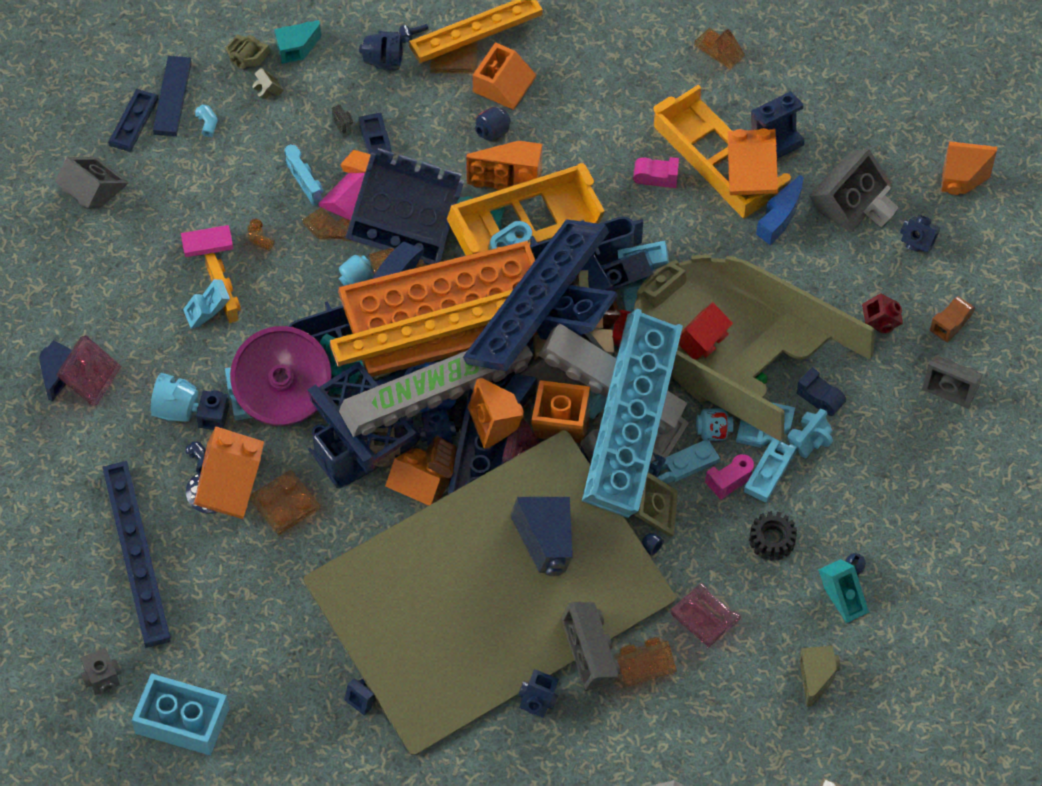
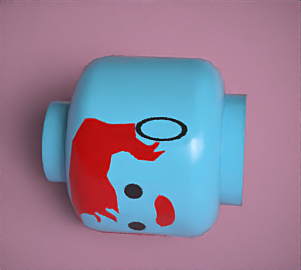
[696,408,733,441]

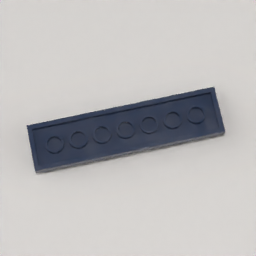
[463,219,609,371]

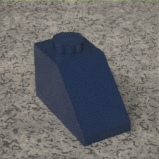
[39,340,81,402]

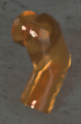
[247,219,275,251]

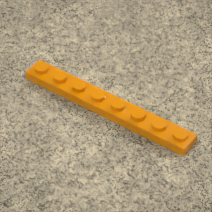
[330,290,513,366]

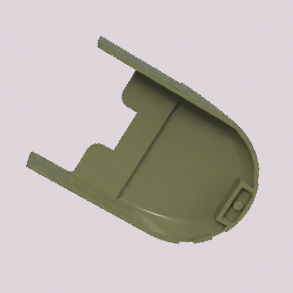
[634,254,875,441]

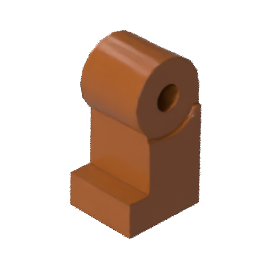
[930,296,975,343]

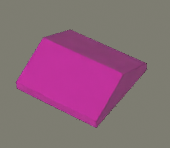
[319,173,365,220]
[181,225,233,257]

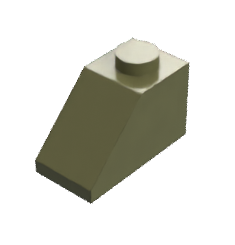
[799,646,840,707]

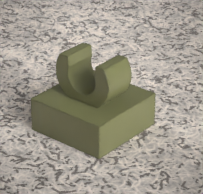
[252,68,284,99]

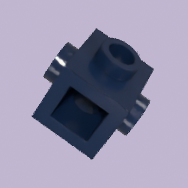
[900,215,941,252]
[419,409,456,447]
[518,669,559,718]

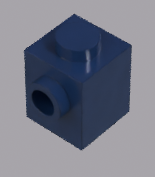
[196,390,229,430]

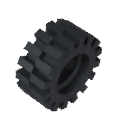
[749,511,797,561]

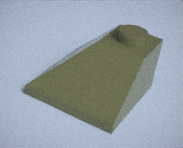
[634,473,678,536]

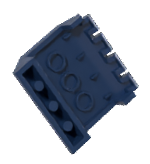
[345,148,464,265]

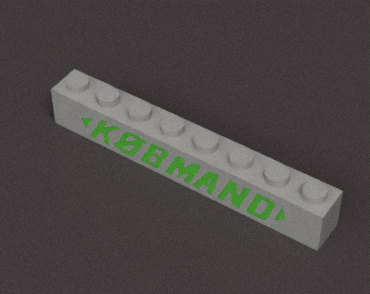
[339,344,533,437]

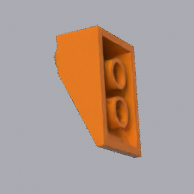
[727,128,778,195]
[194,427,264,519]

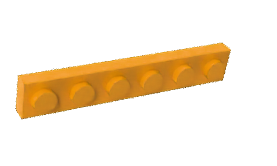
[409,0,543,63]

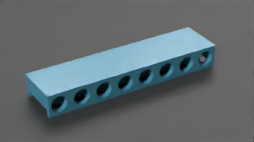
[582,309,683,518]

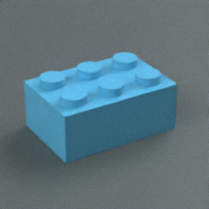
[132,673,229,756]

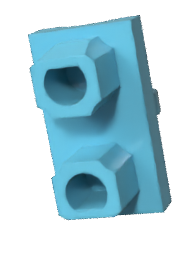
[788,409,833,459]

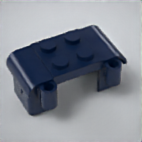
[308,416,421,488]

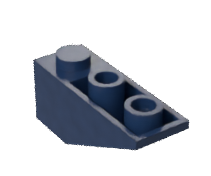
[602,248,655,290]

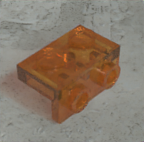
[614,637,677,687]

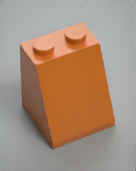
[532,380,590,444]

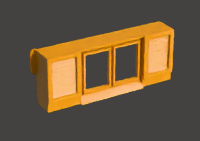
[654,85,791,219]
[447,163,605,256]

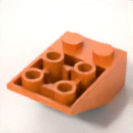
[466,141,542,190]

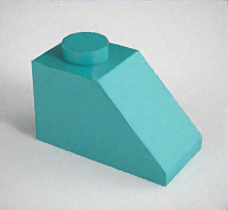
[818,559,869,623]

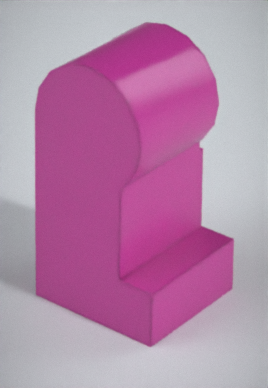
[633,157,679,188]
[705,454,754,500]

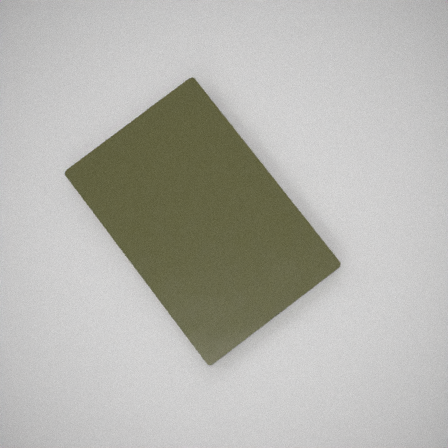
[303,430,676,755]

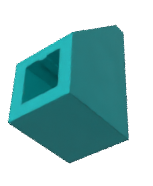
[274,20,321,64]

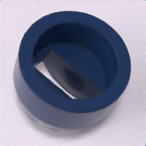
[642,533,664,556]
[845,553,866,575]

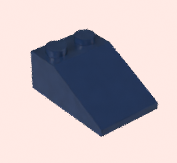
[537,285,618,340]

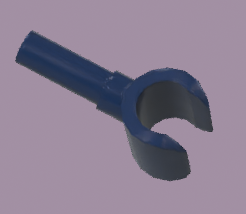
[399,24,428,43]

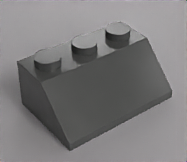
[809,149,893,232]
[561,602,620,691]

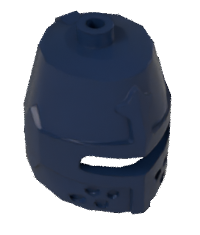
[359,31,403,70]

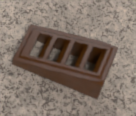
[426,436,456,478]

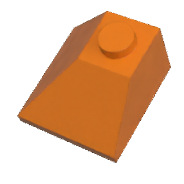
[941,141,997,195]
[468,378,524,449]

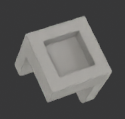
[863,185,898,227]

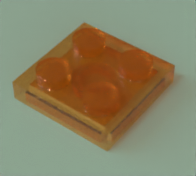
[249,469,320,536]

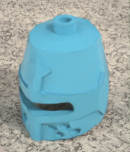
[151,373,199,422]

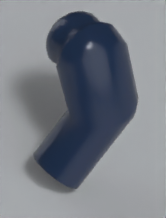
[186,441,206,474]

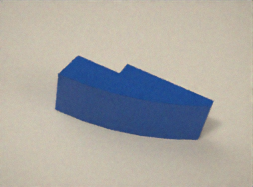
[756,175,804,245]

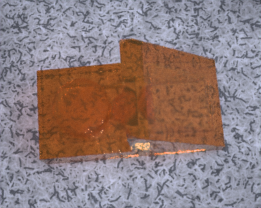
[694,27,745,69]

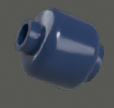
[475,107,511,141]

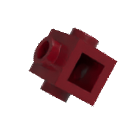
[862,293,903,333]

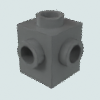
[80,648,122,695]

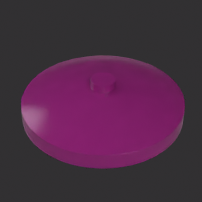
[230,326,332,427]

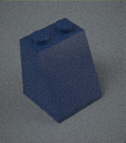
[511,497,573,576]

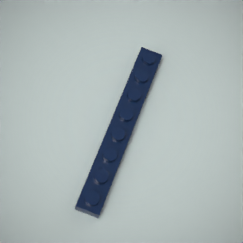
[102,461,171,648]

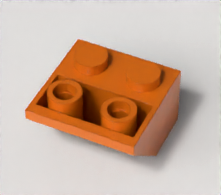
[473,42,536,110]
[385,448,452,505]

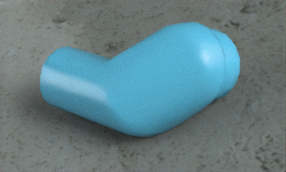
[195,105,218,137]

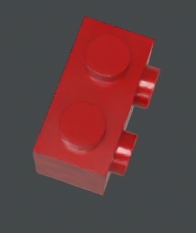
[678,302,733,360]

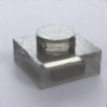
[332,104,353,137]

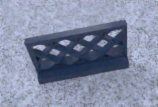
[307,362,417,474]

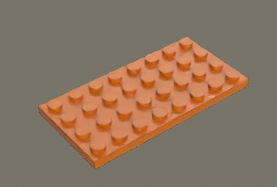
[338,241,538,377]

